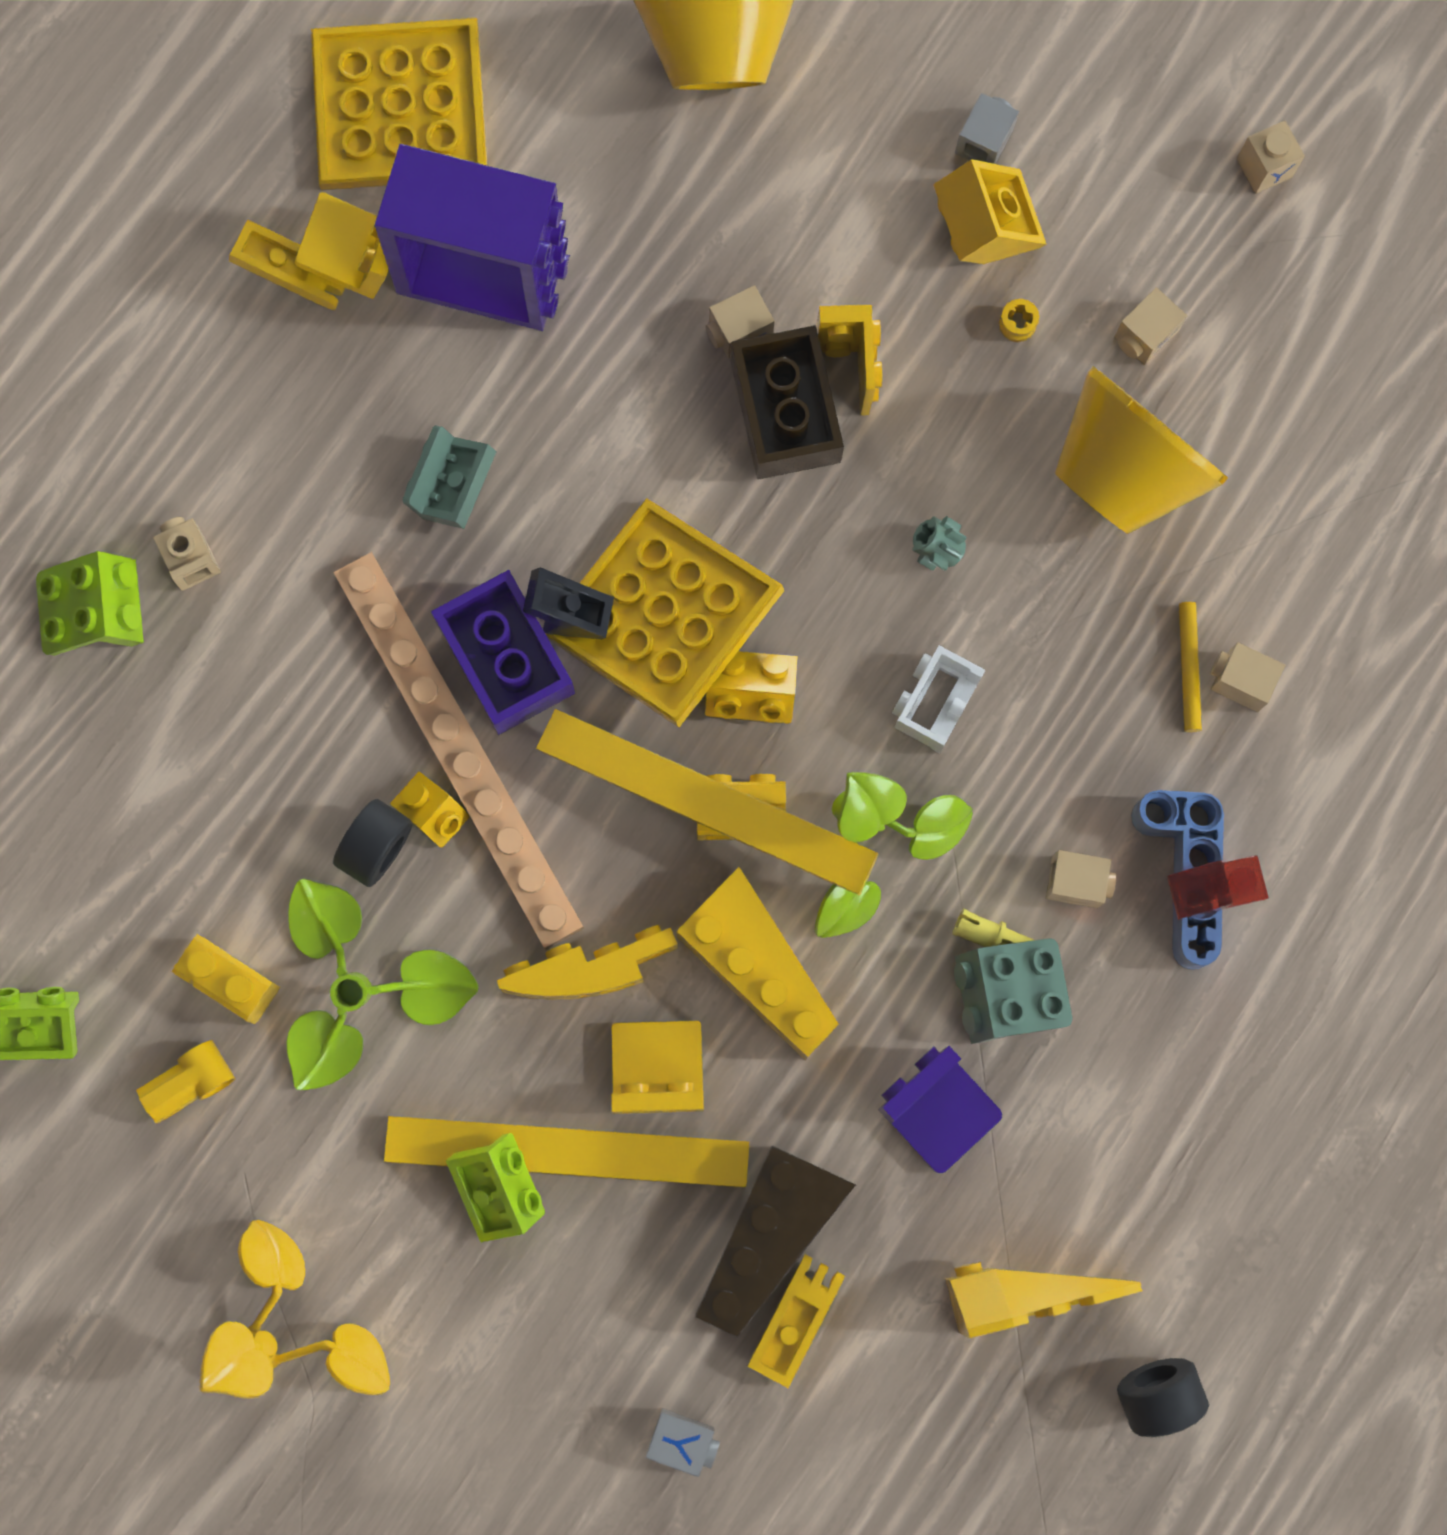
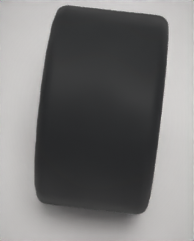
[333,799,412,887]
[1117,1358,1209,1438]

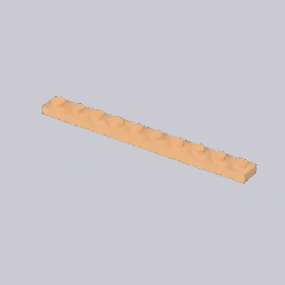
[333,552,584,950]

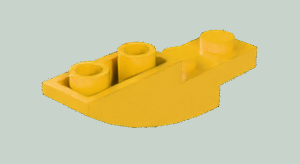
[496,925,678,1000]

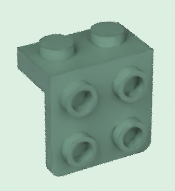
[954,938,1073,1044]

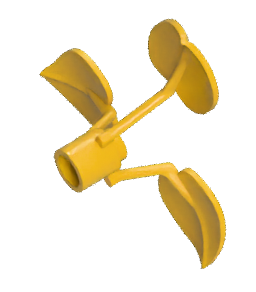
[200,1220,390,1399]

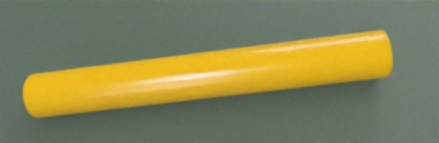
[1179,602,1202,732]

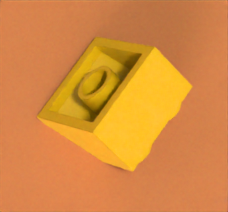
[933,159,1046,264]

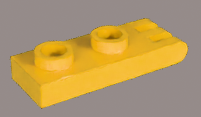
[229,219,345,310]
[747,1254,845,1388]

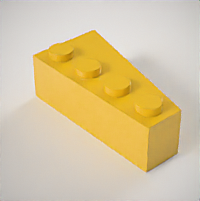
[676,867,839,1060]

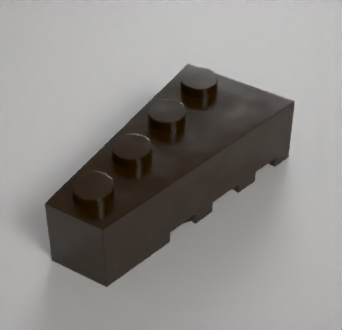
[695,1146,856,1337]

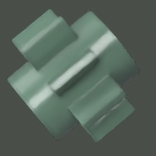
[912,516,967,571]

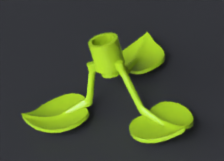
[815,772,973,938]
[287,879,479,1090]

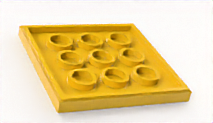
[311,18,487,190]
[545,498,785,728]

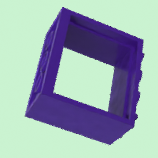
[375,144,570,331]

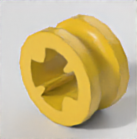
[999,298,1040,342]

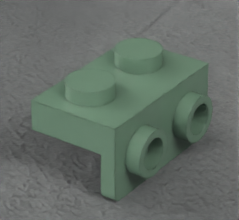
[403,425,496,529]

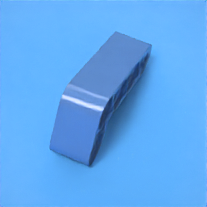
[1131,790,1224,970]

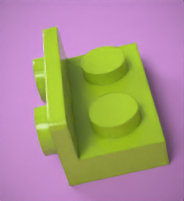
[0,987,79,1060]
[446,1133,545,1243]

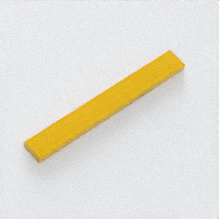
[536,709,879,896]
[384,1116,750,1187]

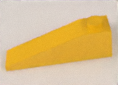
[945,1262,1143,1338]

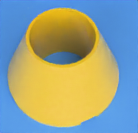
[633,0,794,90]
[1055,366,1228,534]

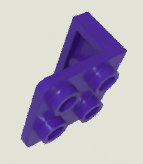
[878,1046,1002,1173]

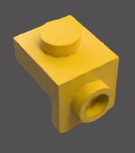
[390,771,469,848]

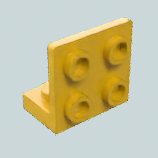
[294,192,389,299]
[816,305,883,415]
[611,1021,704,1114]

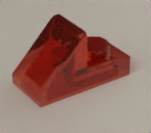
[1167,855,1269,920]

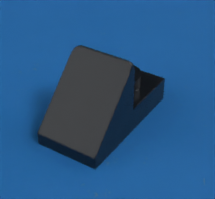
[523,567,614,640]

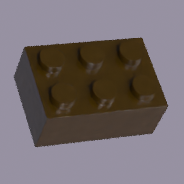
[730,325,844,480]

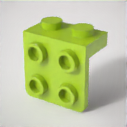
[36,551,144,656]

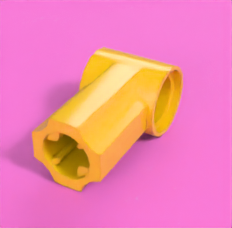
[136,1040,235,1123]

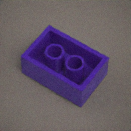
[431,570,575,736]

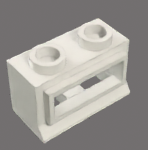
[892,645,985,754]

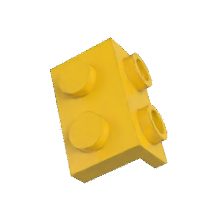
[705,651,798,724]

